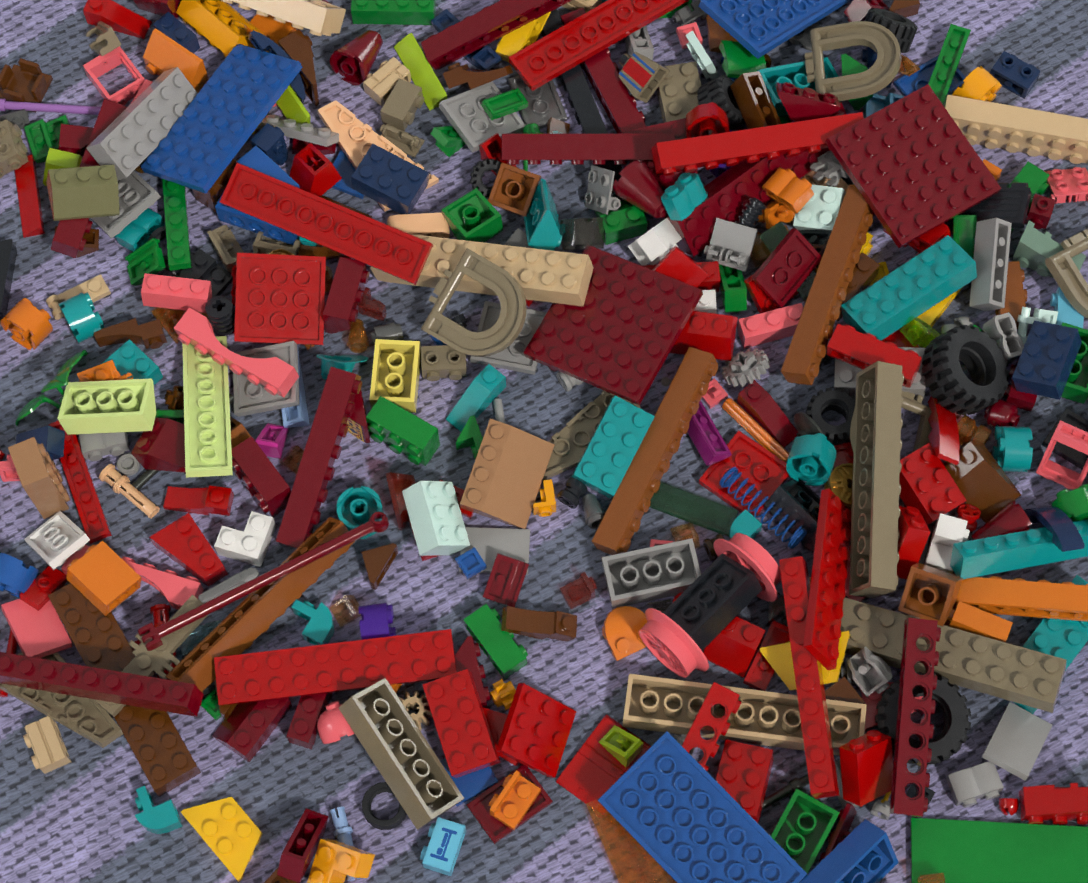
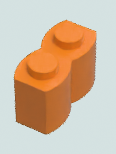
[762,168,814,213]

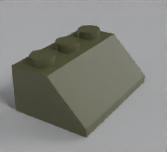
[46,165,120,221]

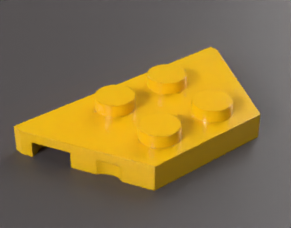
[760,631,850,691]
[181,797,263,882]

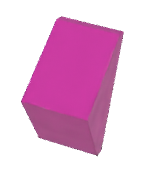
[256,423,289,459]

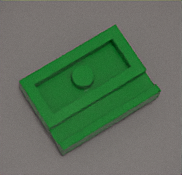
[125,238,166,286]

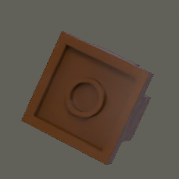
[0,58,53,113]

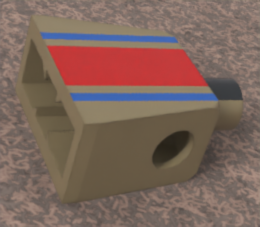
[619,52,670,103]

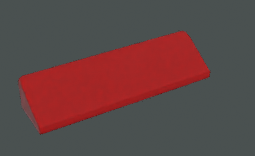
[15,155,45,238]

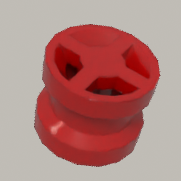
[956,504,981,532]

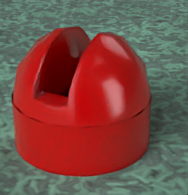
[999,798,1019,815]

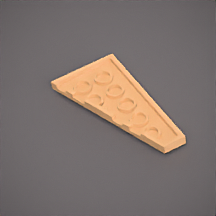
[318,100,439,212]

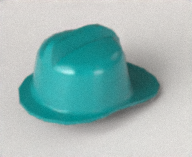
[316,354,369,380]

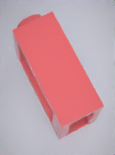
[83,46,145,105]
[1036,420,1088,490]

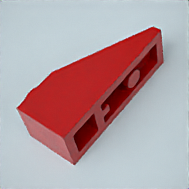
[83,0,152,39]

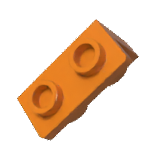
[489,770,541,830]

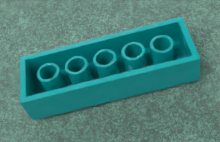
[841,235,977,341]
[1013,575,1088,714]

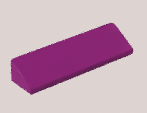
[687,400,732,466]

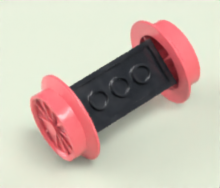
[639,533,782,678]

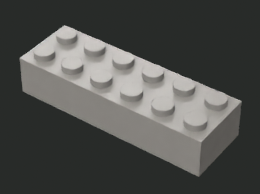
[86,67,198,180]

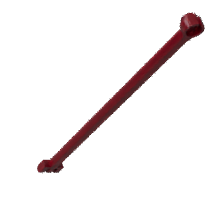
[138,512,389,651]

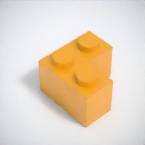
[307,839,375,883]

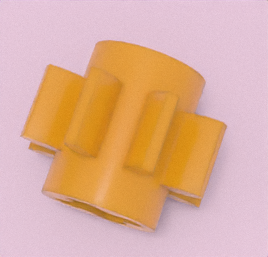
[489,679,516,710]

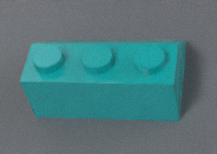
[524,178,562,251]

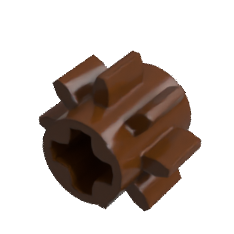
[164,385,184,410]

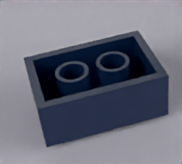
[351,144,429,215]
[1012,321,1082,400]

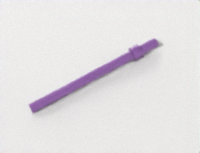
[0,98,101,115]

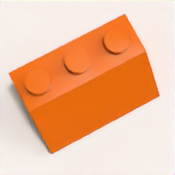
[143,28,209,93]

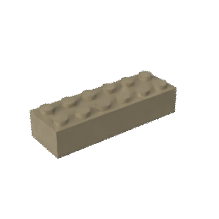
[339,678,464,830]

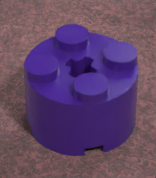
[359,602,397,640]

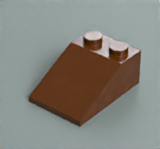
[278,29,319,107]
[944,441,1021,523]

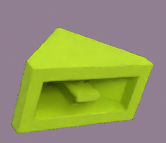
[43,148,82,186]
[599,725,643,767]

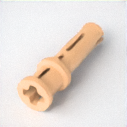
[99,464,160,519]

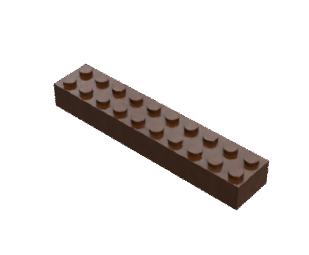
[48,583,201,797]

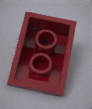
[131,418,186,473]

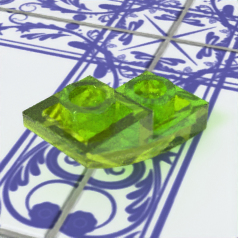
[900,317,940,348]

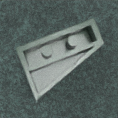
[1012,220,1086,278]

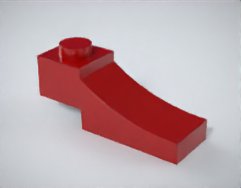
[163,485,234,516]

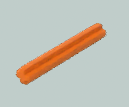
[722,398,789,463]

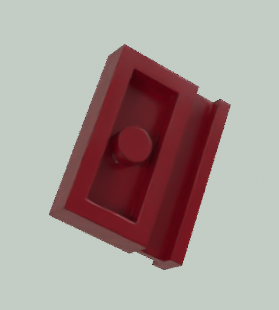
[483,553,529,607]

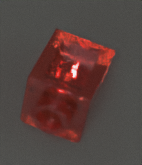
[357,287,387,321]
[560,572,597,610]

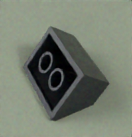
[764,479,820,553]

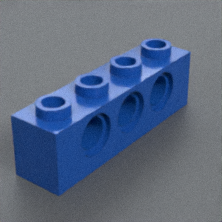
[215,190,300,245]

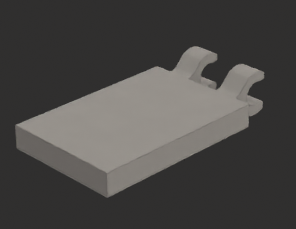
[810,151,849,187]

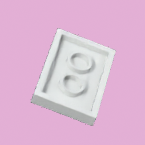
[24,511,90,570]

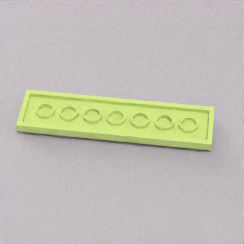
[182,336,233,478]

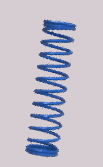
[719,467,807,549]

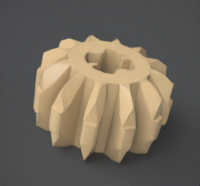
[398,691,432,731]

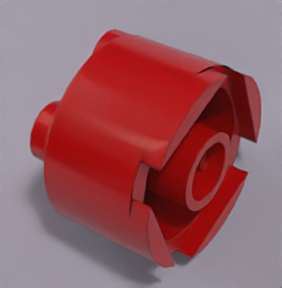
[685,102,730,138]

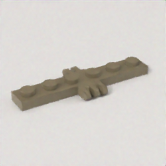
[95,595,209,717]

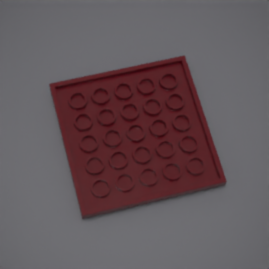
[825,84,1002,248]
[523,245,703,405]

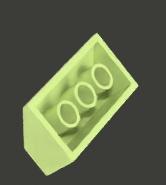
[57,378,156,435]

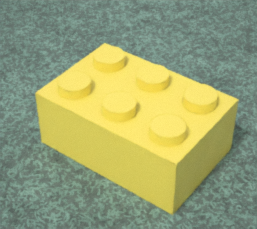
[369,339,421,413]

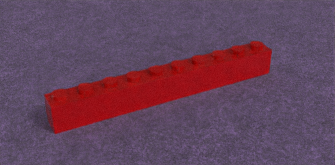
[651,112,864,176]
[779,556,840,799]

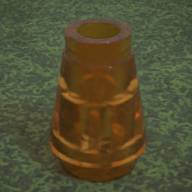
[347,319,369,353]

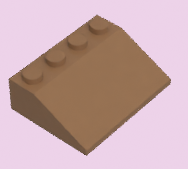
[460,419,555,529]

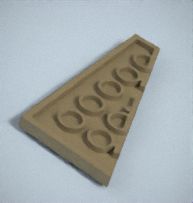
[542,390,641,482]
[0,652,123,748]

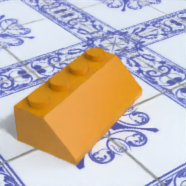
[176,0,266,57]

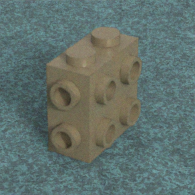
[0,119,29,178]

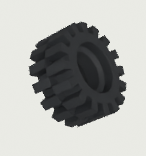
[470,159,501,198]

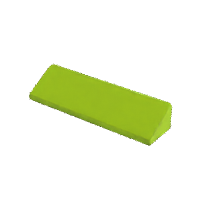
[394,33,448,111]
[276,85,310,124]

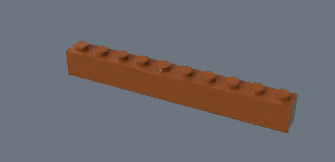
[781,185,874,385]
[592,347,718,555]
[165,517,355,693]

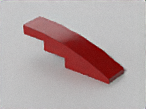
[927,396,960,465]

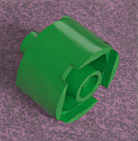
[1051,484,1088,522]

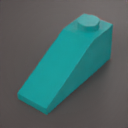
[446,364,506,432]

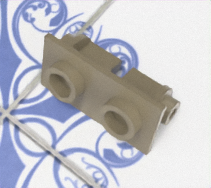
[380,124,425,158]

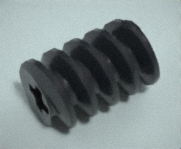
[205,296,235,336]

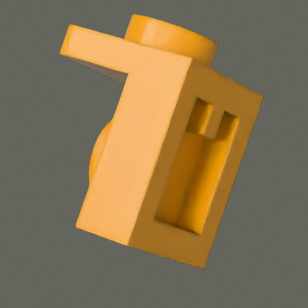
[533,479,556,517]

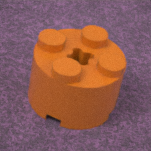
[1,298,53,350]

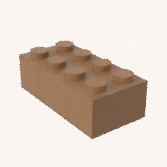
[8,437,71,519]

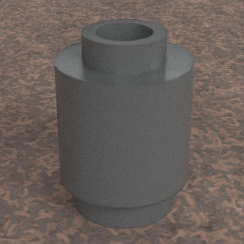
[370,322,404,345]

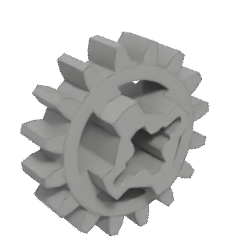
[722,348,770,387]

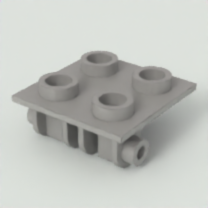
[585,165,621,214]
[704,218,757,272]

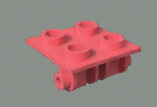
[1044,167,1088,204]

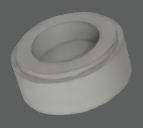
[117,453,140,476]

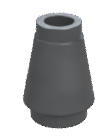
[582,494,605,529]

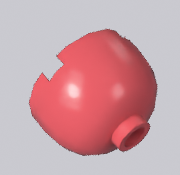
[317,701,355,744]

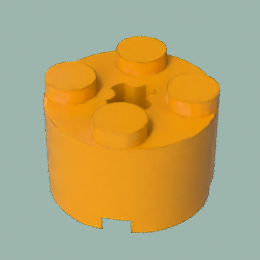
[952,66,1002,102]

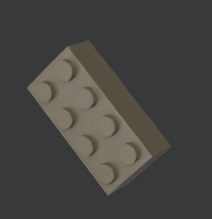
[656,61,701,123]

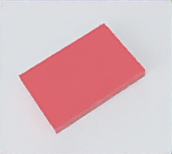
[1,599,72,658]

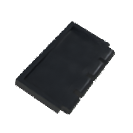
[944,183,1031,228]

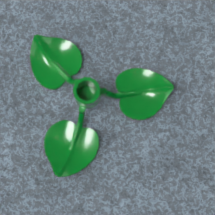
[15,350,88,426]

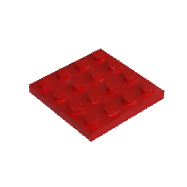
[234,253,326,345]

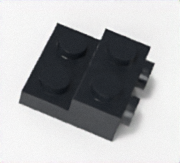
[172,249,233,297]

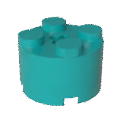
[58,292,105,343]
[992,426,1033,472]
[786,433,837,486]
[337,486,384,539]

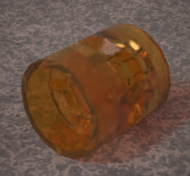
[957,415,992,445]

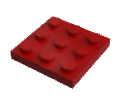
[698,430,790,516]
[496,683,577,778]

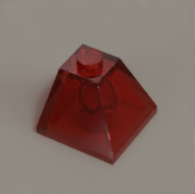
[385,472,416,530]

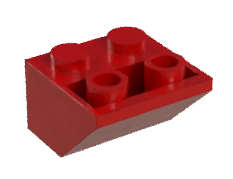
[289,143,342,197]

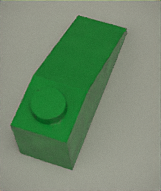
[719,264,747,312]

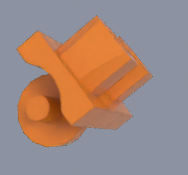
[758,200,795,229]

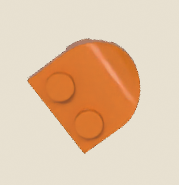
[602,606,648,661]

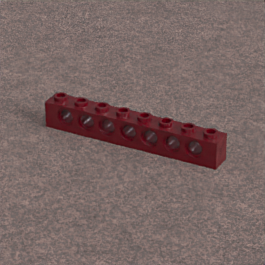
[889,618,941,817]

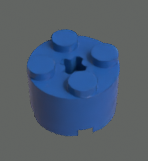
[0,553,39,599]

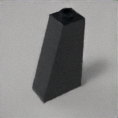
[0,239,17,321]

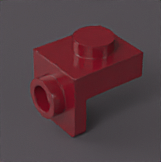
[1025,194,1055,229]

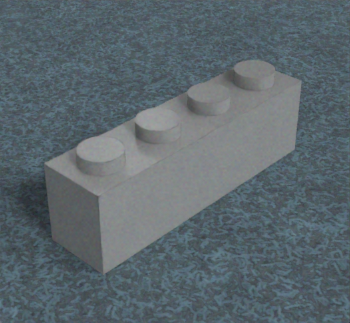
[969,218,1012,311]

